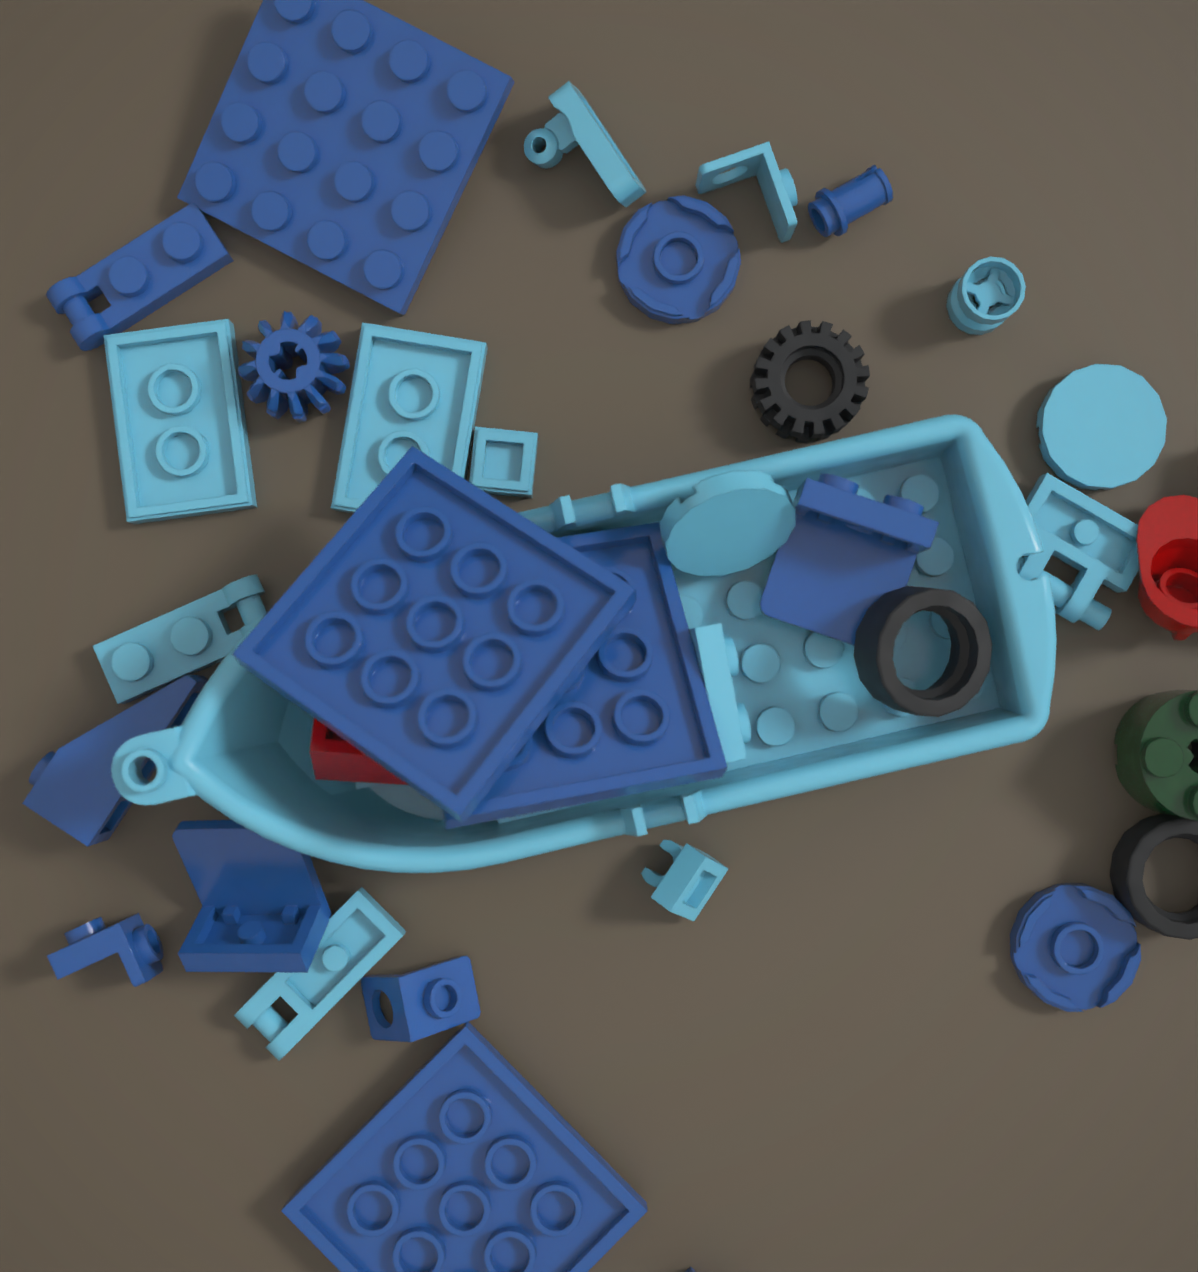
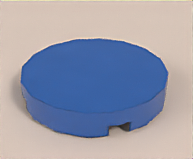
[616,195,741,325]
[1010,883,1141,1012]

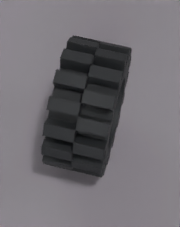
[749,320,870,443]

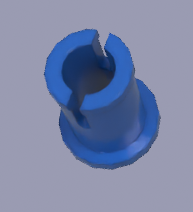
[808,165,893,237]

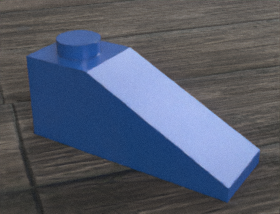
[22,675,209,847]

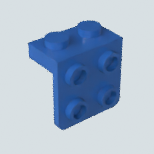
[759,473,939,646]
[172,820,332,973]

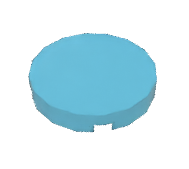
[1036,364,1167,490]
[660,470,796,576]

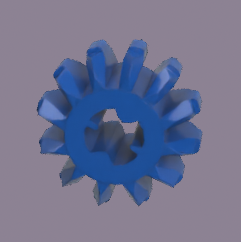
[238,311,350,423]

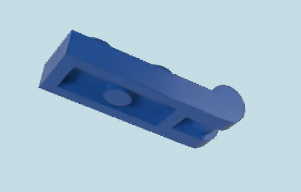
[46,203,234,351]

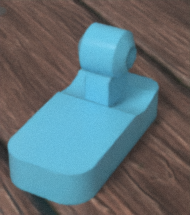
[524,81,646,207]

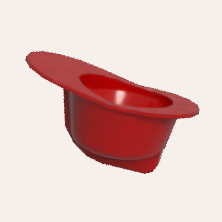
[1136,495,1198,641]

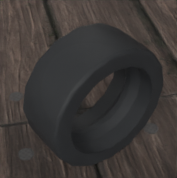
[853,586,992,717]
[1109,814,1198,940]

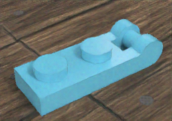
[93,574,267,704]
[234,887,407,1061]

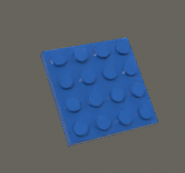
[177,0,515,315]
[232,446,636,824]
[442,522,728,829]
[281,1022,648,1272]

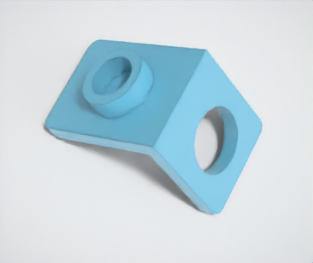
[695,141,798,243]

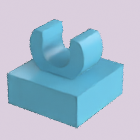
[641,840,729,921]

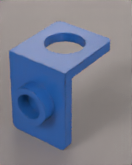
[361,956,481,1042]

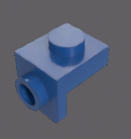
[47,913,164,987]

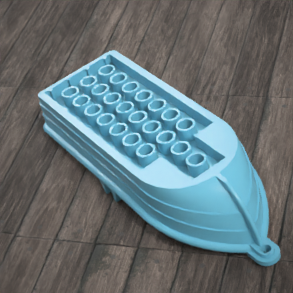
[111,414,1057,873]

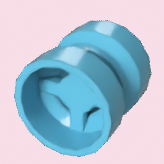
[946,257,1026,335]

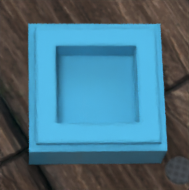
[469,426,538,498]

